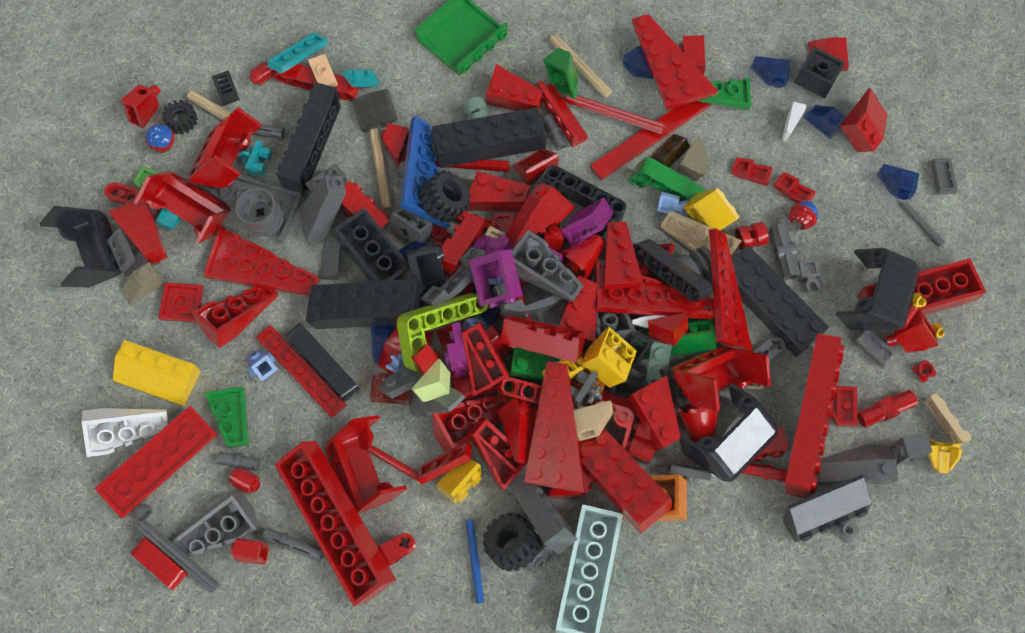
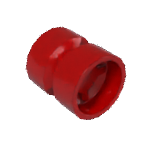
[735,221,769,250]

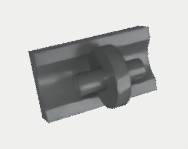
[571,371,603,409]

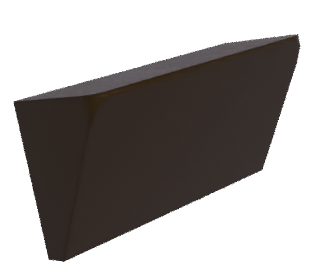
[651,134,690,168]

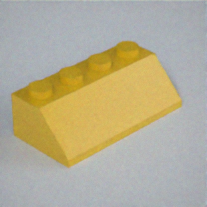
[113,340,201,406]

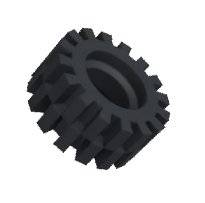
[162,100,198,134]

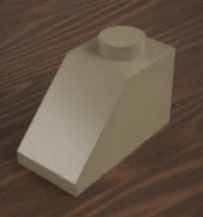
[678,136,709,182]
[122,262,165,305]

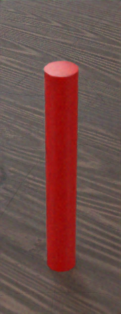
[368,445,419,482]

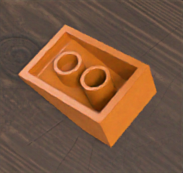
[620,474,687,521]

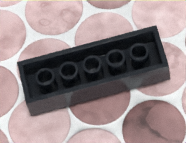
[276,82,341,197]
[432,107,547,168]
[732,245,829,358]
[305,279,426,329]

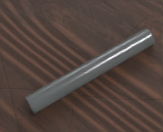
[901,201,945,247]

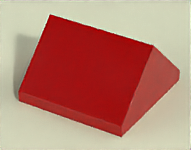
[513,149,558,186]

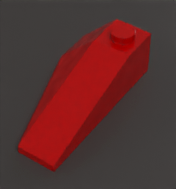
[192,287,278,348]
[432,395,509,452]

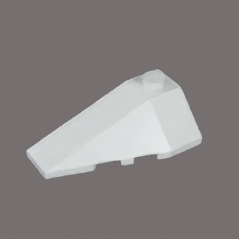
[82,408,168,457]

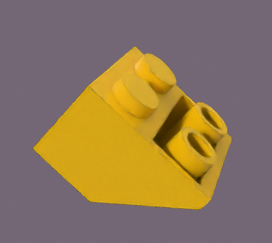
[683,188,739,230]
[582,327,637,388]
[436,459,482,504]

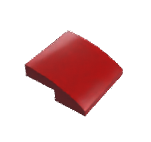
[808,37,849,71]

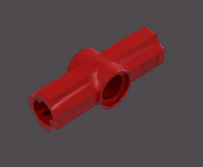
[857,389,918,429]

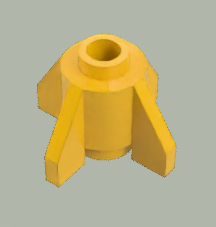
[928,439,962,473]

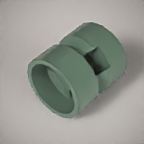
[463,97,490,120]

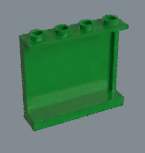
[414,0,508,76]

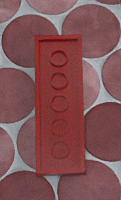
[94,405,218,519]

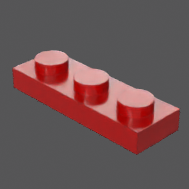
[417,441,472,485]

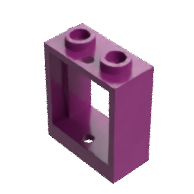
[561,197,613,246]
[469,249,523,308]

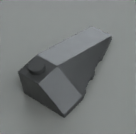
[512,230,584,302]
[409,383,465,418]
[815,444,898,484]
[171,491,258,557]

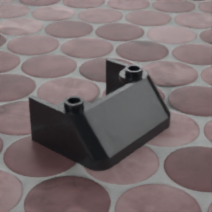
[39,206,123,288]
[406,245,458,332]
[836,248,920,330]
[679,383,778,482]

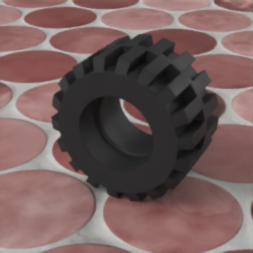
[419,170,470,223]
[482,513,540,572]

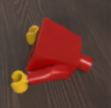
[886,293,945,353]

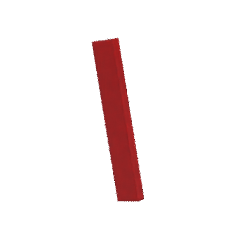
[256,325,347,418]

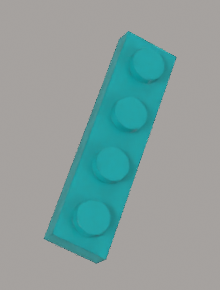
[267,32,328,74]

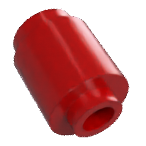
[249,60,276,86]
[229,468,261,495]

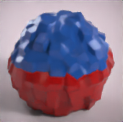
[145,124,175,153]
[788,201,819,230]

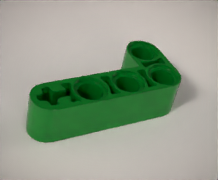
[629,157,705,202]

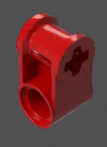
[378,533,416,566]

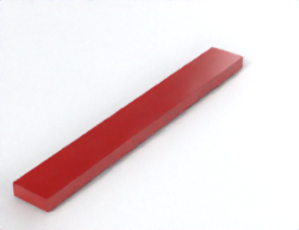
[590,100,712,181]

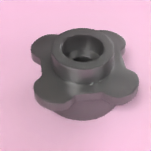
[835,521,860,543]

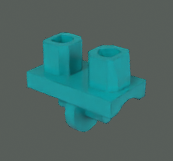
[239,140,272,177]

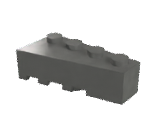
[589,273,636,342]
[509,473,578,555]

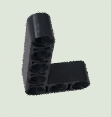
[527,165,626,222]

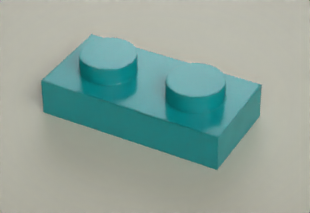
[343,69,381,87]

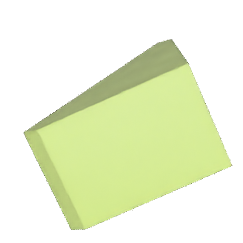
[412,359,450,402]

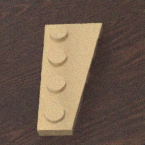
[660,211,741,255]

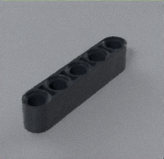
[633,239,713,302]
[284,322,360,402]

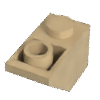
[574,401,613,441]

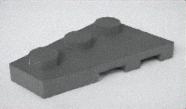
[378,362,448,398]

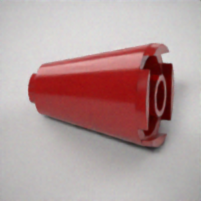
[560,234,605,279]
[678,402,718,443]

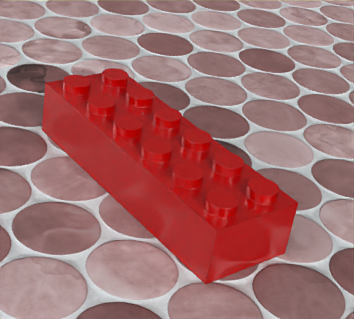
[857,258,986,315]
[579,428,672,534]

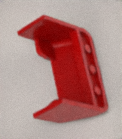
[187,107,262,189]
[134,171,231,243]
[672,347,771,411]
[571,382,635,449]
[325,415,407,514]

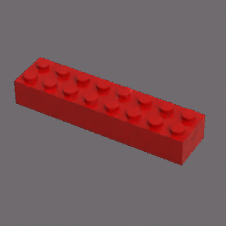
[785,333,845,498]
[274,440,396,607]

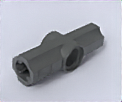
[770,222,801,280]

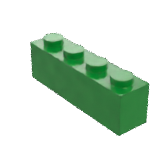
[636,319,716,360]

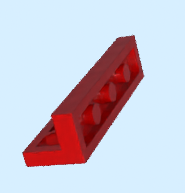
[537,80,588,148]

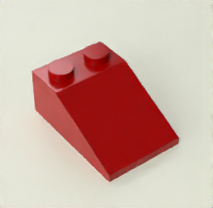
[840,88,888,152]
[498,398,539,465]

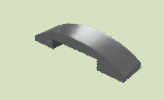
[420,247,485,306]
[500,293,564,318]

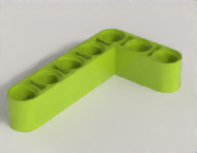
[397,293,488,372]

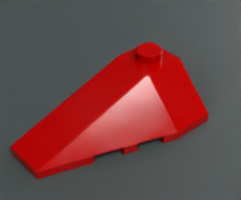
[505,182,574,248]

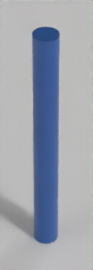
[465,519,485,604]

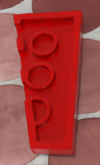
[604,221,643,290]

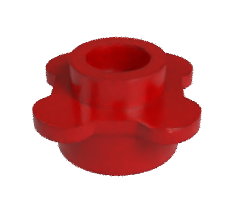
[431,225,451,245]
[912,360,936,383]

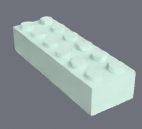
[555,504,623,633]

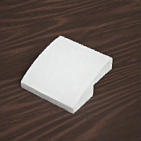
[631,316,666,329]

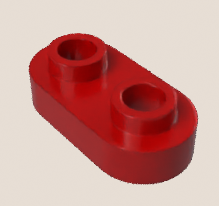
[104,182,139,205]

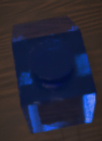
[751,56,790,88]
[803,105,846,139]
[877,164,920,200]

